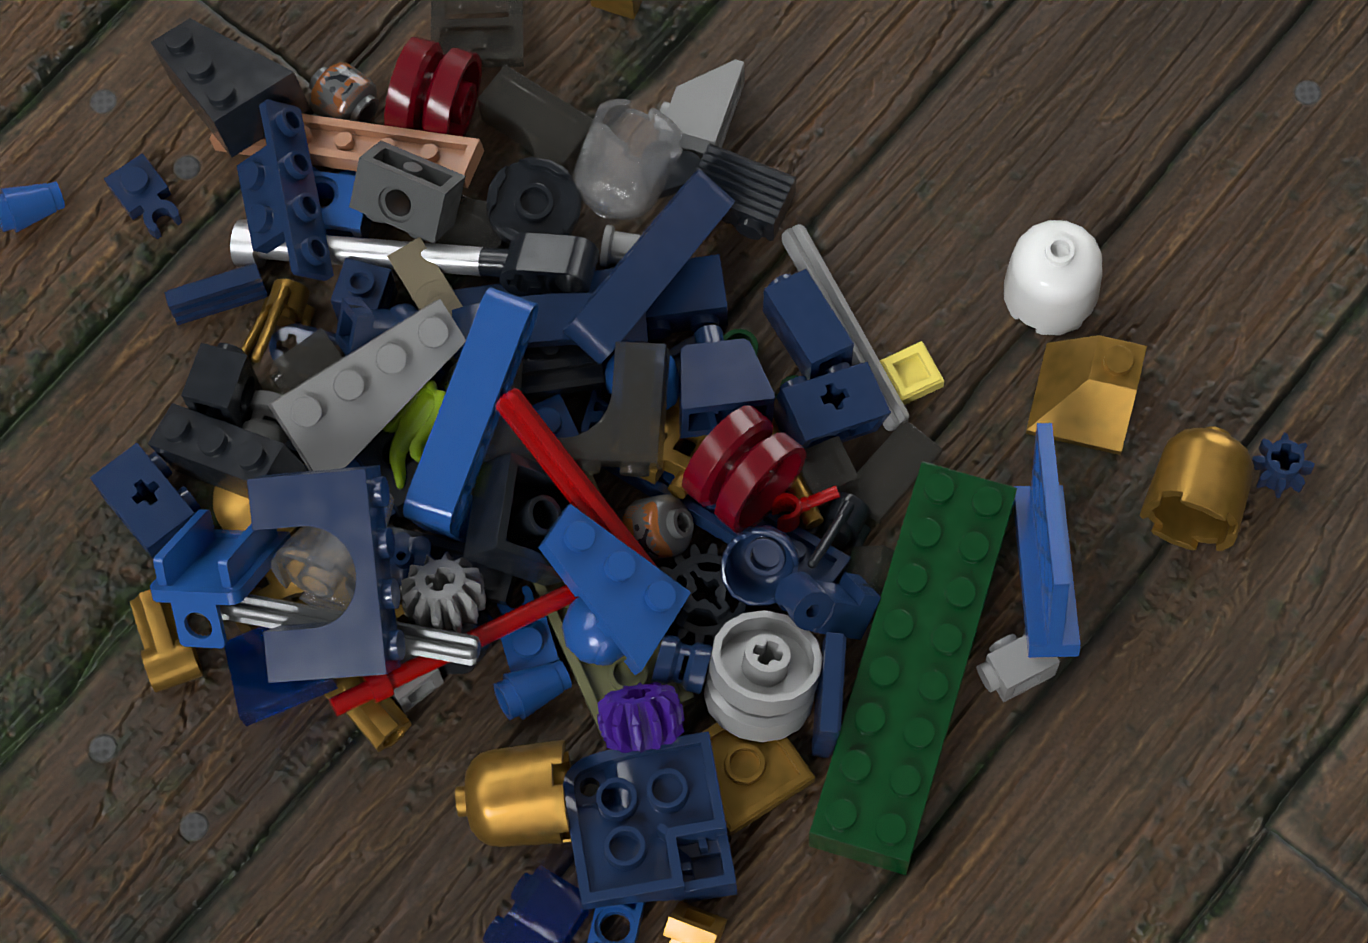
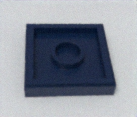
[811,632,846,758]

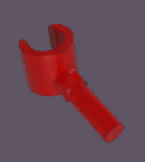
[772,485,840,532]

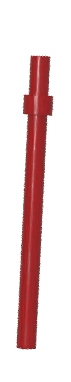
[329,585,578,717]

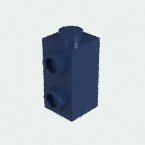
[763,269,854,380]

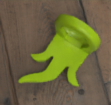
[382,380,446,489]

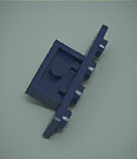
[237,99,334,281]

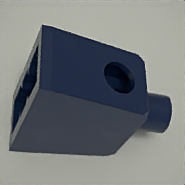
[679,325,775,438]

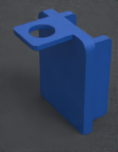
[150,509,292,648]

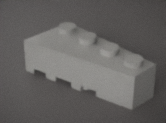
[268,299,466,471]

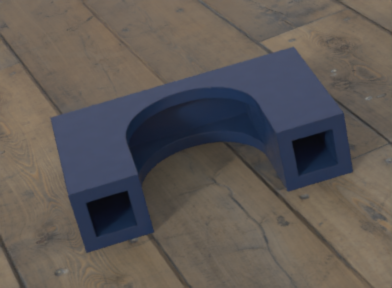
[247,465,406,683]

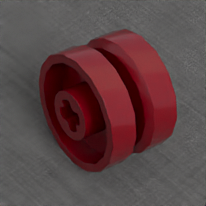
[384,36,482,137]
[681,406,807,534]

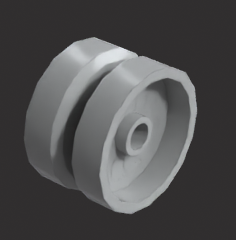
[704,610,823,742]

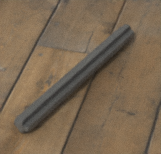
[195,594,481,666]

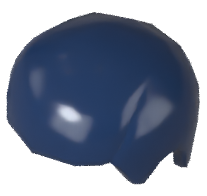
[721,525,800,606]

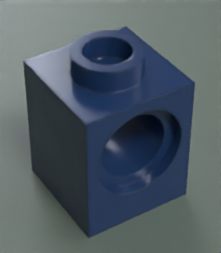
[331,258,398,320]

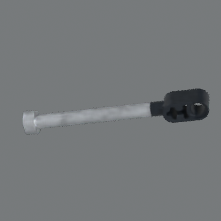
[230,219,599,297]

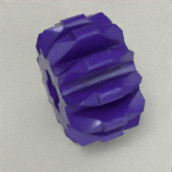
[597,682,685,754]

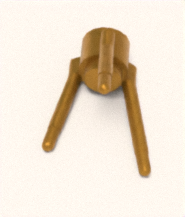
[241,279,315,385]

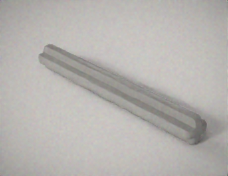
[782,224,909,431]

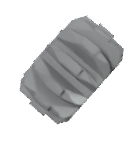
[400,551,486,633]

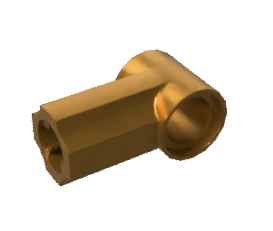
[130,590,203,693]
[314,676,412,752]

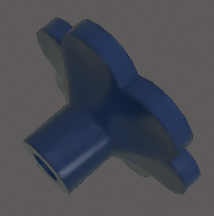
[390,532,435,587]

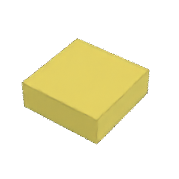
[880,341,944,405]

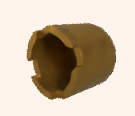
[1140,426,1254,551]
[455,740,572,847]

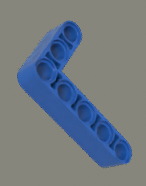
[403,287,539,543]

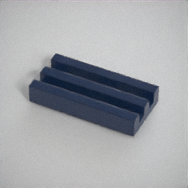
[164,263,268,325]

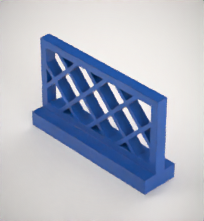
[1013,423,1081,658]

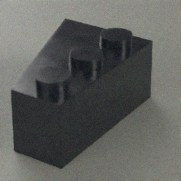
[151,18,310,158]

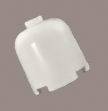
[1004,220,1102,335]

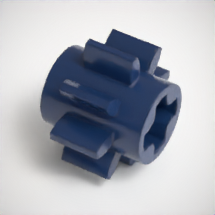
[1252,433,1315,498]

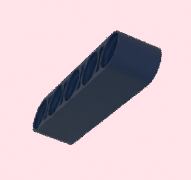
[562,169,735,364]

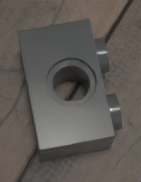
[349,140,466,243]

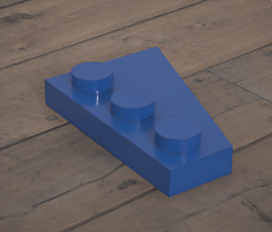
[538,504,691,675]

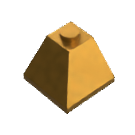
[1026,335,1147,455]

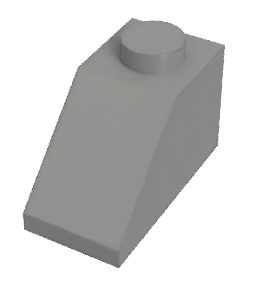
[656,59,745,159]

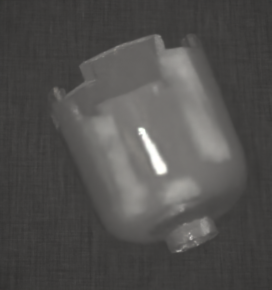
[573,99,683,220]

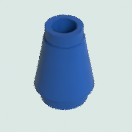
[0,181,65,233]
[494,660,572,720]

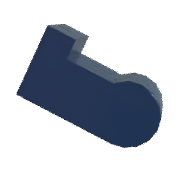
[335,297,419,356]
[775,572,881,640]

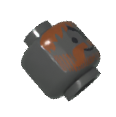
[309,62,379,123]
[622,494,694,561]

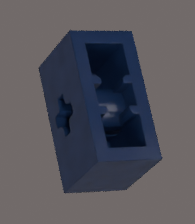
[773,361,891,454]
[90,443,201,560]

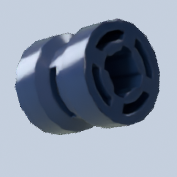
[651,634,713,694]

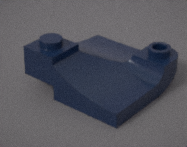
[563,731,738,910]

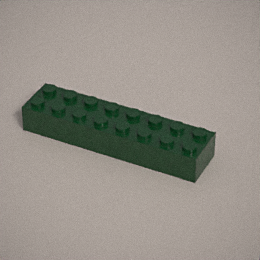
[809,461,1017,875]

